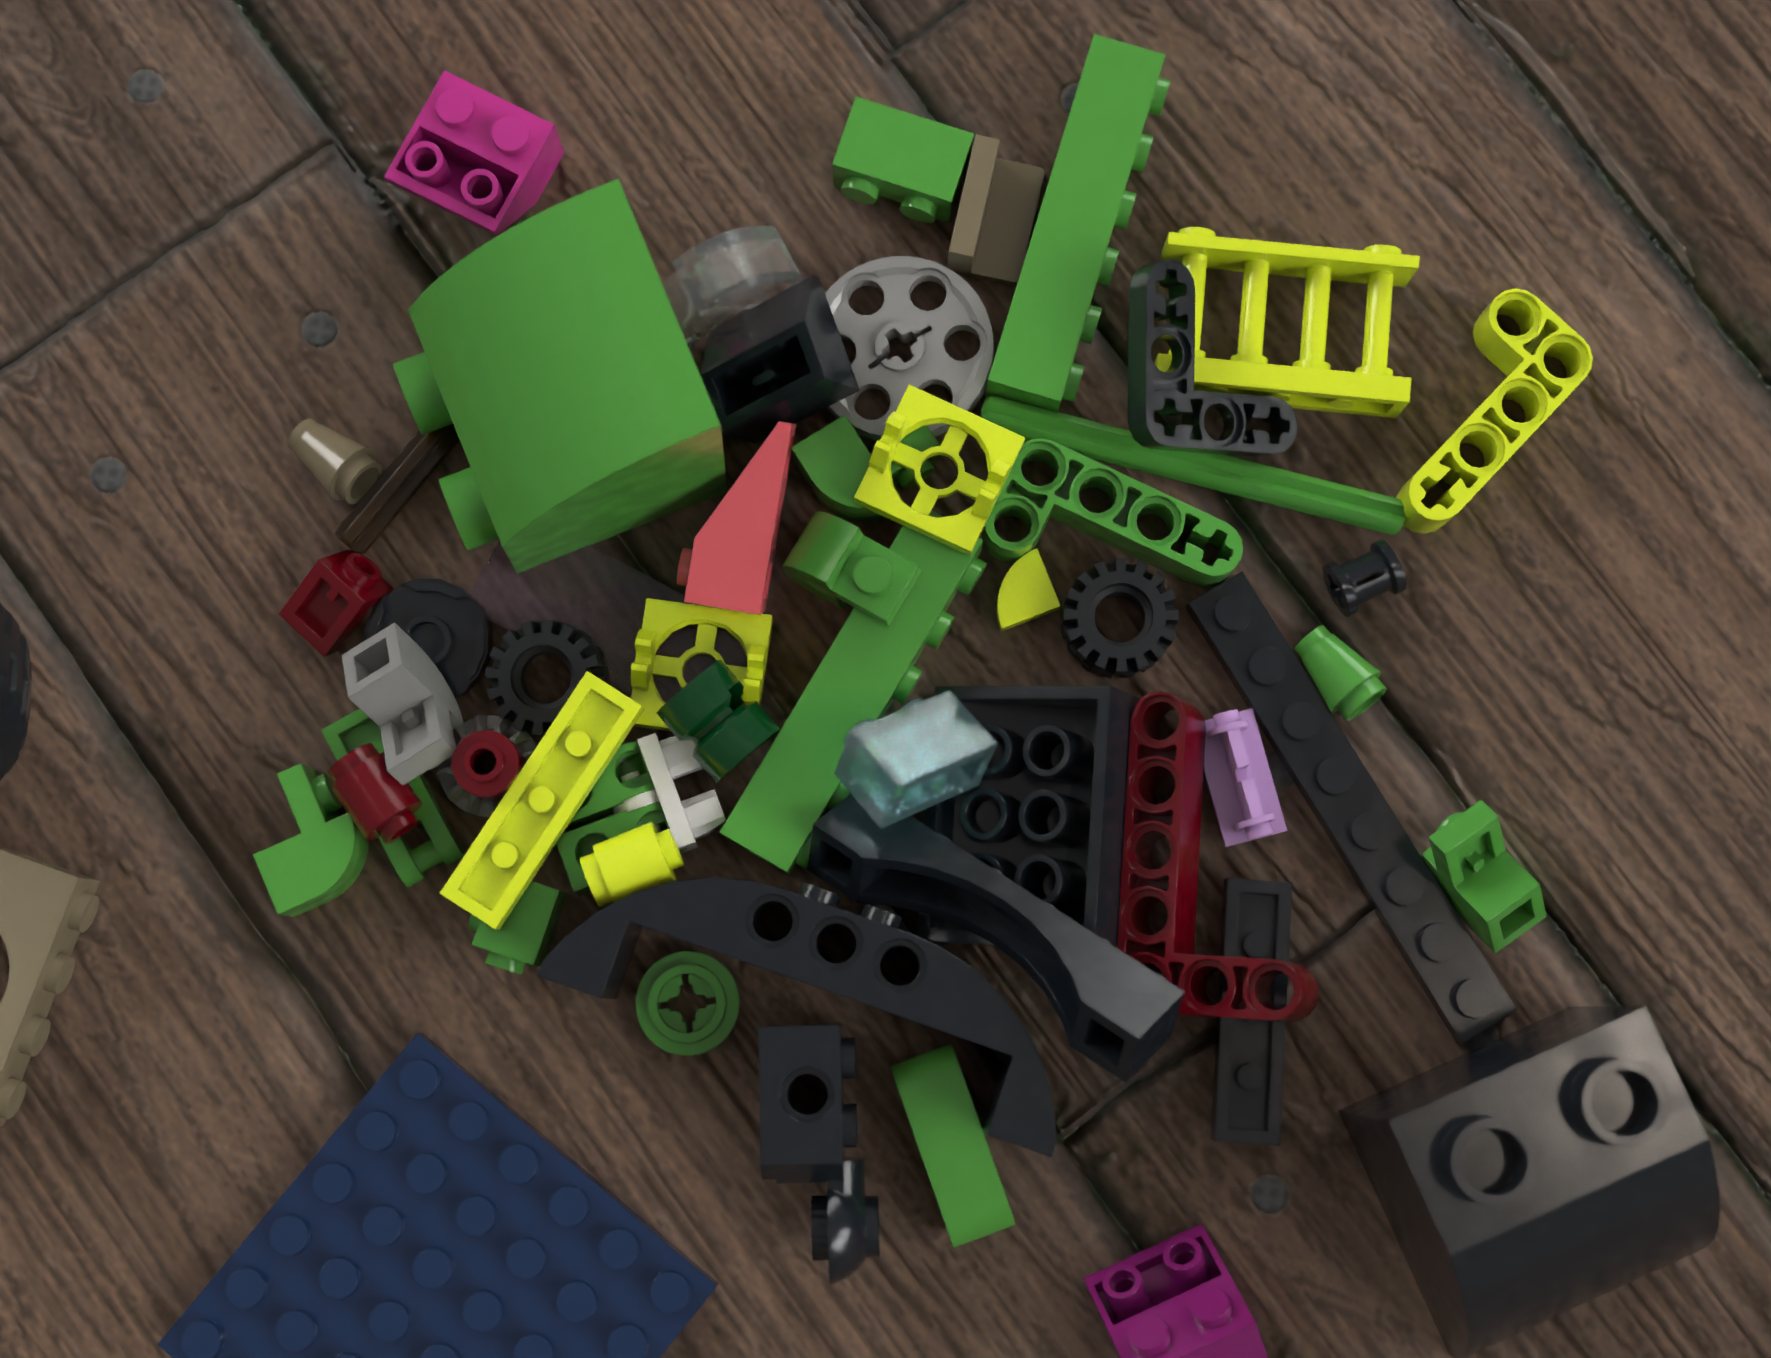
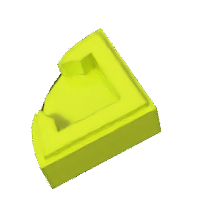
[996,548,1061,632]

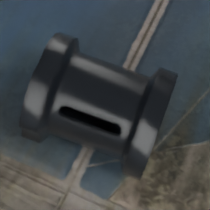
[1322,539,1407,617]

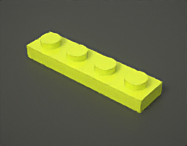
[440,671,644,930]

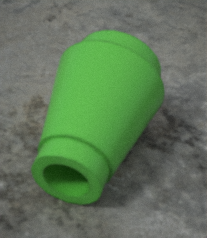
[1294,625,1387,721]

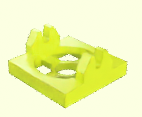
[854,384,1025,556]
[631,598,773,731]

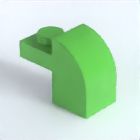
[791,415,940,522]
[782,511,922,626]
[253,763,369,917]
[1421,800,1546,954]

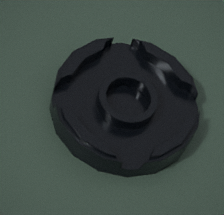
[364,579,493,699]

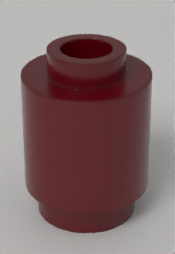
[452,730,527,802]
[328,743,422,844]

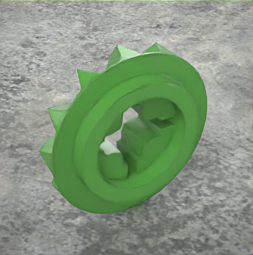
[636,951,740,1056]

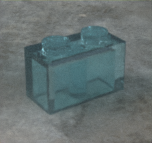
[834,690,998,829]

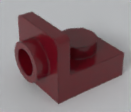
[279,549,394,657]

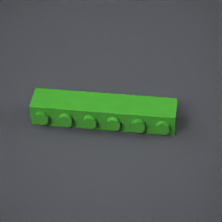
[985,34,1171,412]
[719,511,987,876]

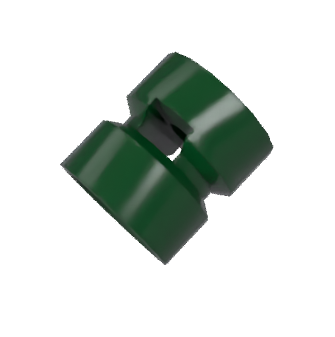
[657,659,780,783]

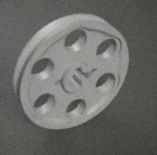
[825,256,994,441]

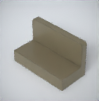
[947,134,1044,286]

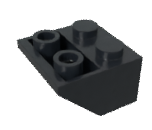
[700,275,860,443]

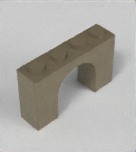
[0,846,100,1127]

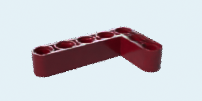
[1117,691,1319,1022]

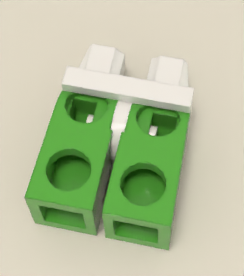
[556,733,726,896]

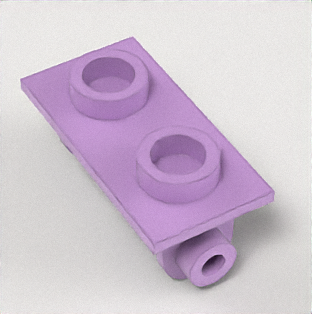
[1204,708,1287,847]

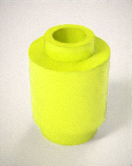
[580,821,684,907]

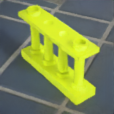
[1154,227,1420,418]

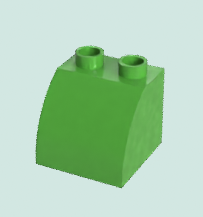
[393,179,727,574]

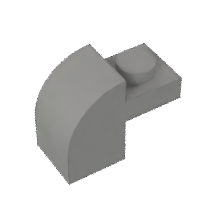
[342,622,464,785]

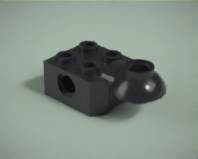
[758,1024,880,1285]

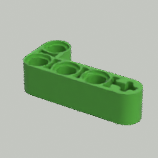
[982,438,1243,588]

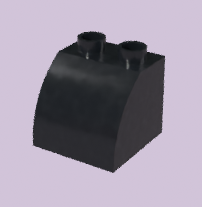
[1338,1006,1720,1358]

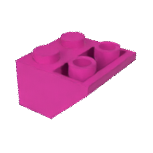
[384,70,565,236]

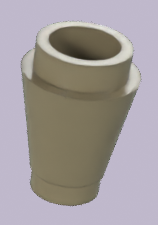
[288,418,383,504]

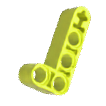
[1396,288,1593,534]

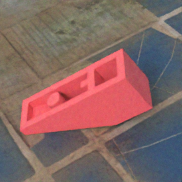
[677,421,797,615]

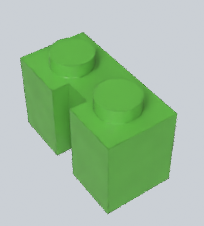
[832,96,974,223]

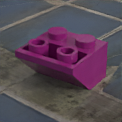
[1083,1224,1268,1358]

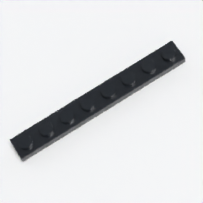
[1185,571,1517,1043]

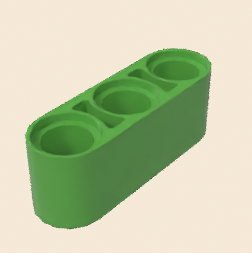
[890,1044,1016,1248]

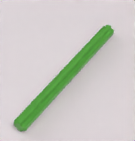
[979,395,1406,535]

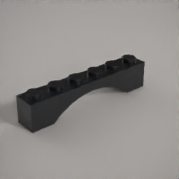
[807,785,1184,1083]

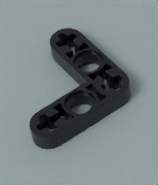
[1128,259,1298,456]

